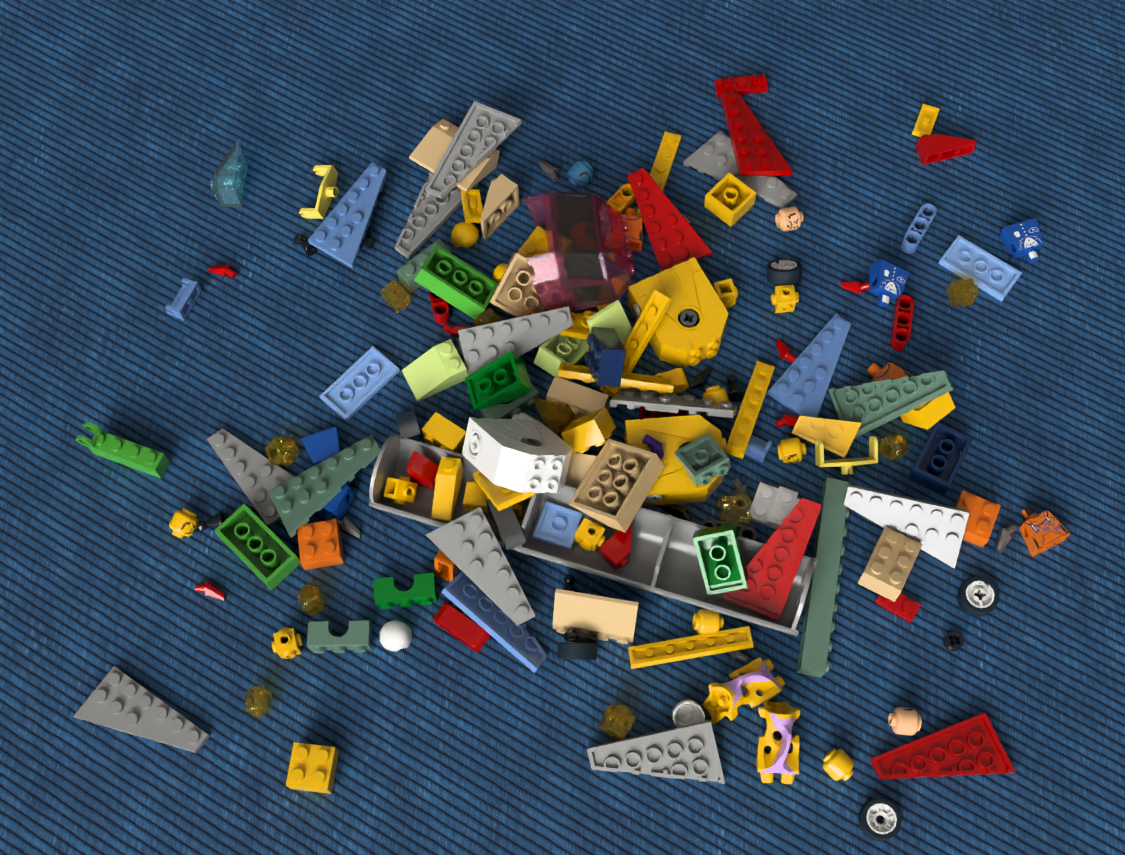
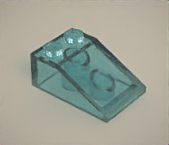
[210,142,247,207]

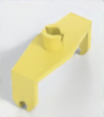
[299,165,339,219]
[815,436,878,475]

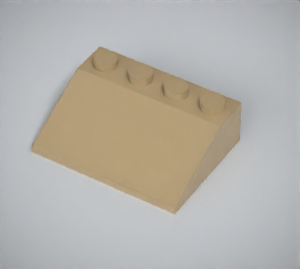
[409,119,500,192]
[490,252,581,317]
[569,439,664,533]
[553,589,639,644]

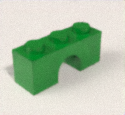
[373,572,437,610]

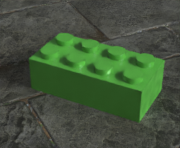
[414,244,498,321]
[214,504,301,591]

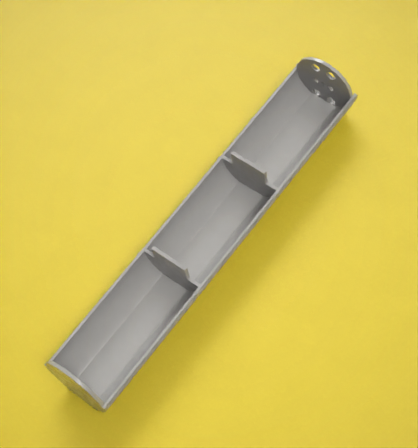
[369,434,818,636]

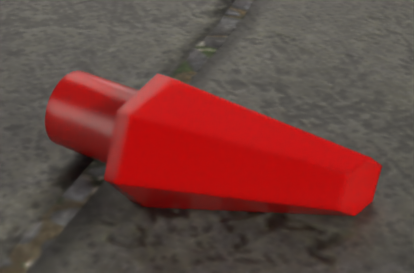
[208,265,237,279]
[840,281,869,294]
[442,323,470,337]
[776,338,797,363]
[775,414,799,428]
[195,581,226,601]

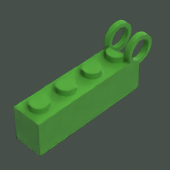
[76,422,170,479]

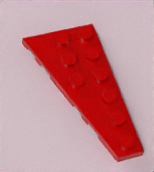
[720,92,793,176]
[627,168,713,272]
[721,497,822,620]
[870,712,1016,780]

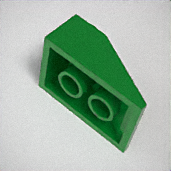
[465,351,533,410]
[693,523,748,596]

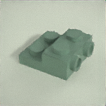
[674,434,731,486]

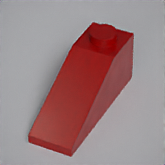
[915,134,977,165]

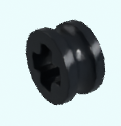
[943,631,964,652]

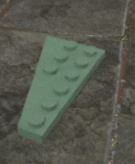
[828,370,954,439]
[268,434,380,538]

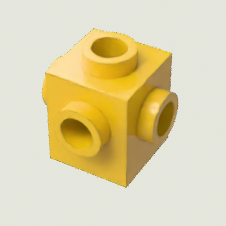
[713,278,738,309]
[771,285,799,313]
[383,476,417,505]
[574,518,607,552]
[271,627,303,659]

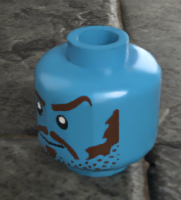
[567,160,594,187]

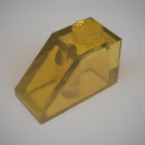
[534,398,575,434]

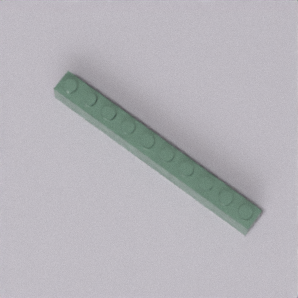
[796,477,850,678]

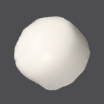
[379,620,413,652]
[672,699,705,727]

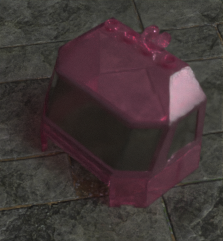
[521,191,635,312]

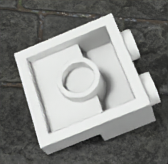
[747,482,800,529]

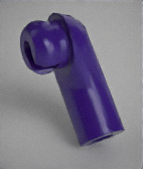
[642,434,664,460]

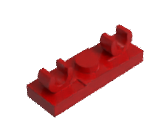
[714,73,768,98]

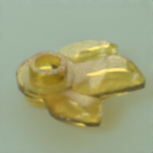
[716,493,752,526]

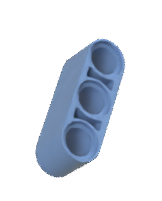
[901,203,937,254]

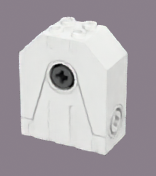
[462,417,573,493]

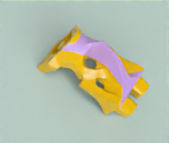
[702,657,785,725]
[756,701,800,784]

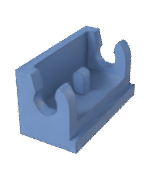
[165,278,202,320]
[745,434,773,463]

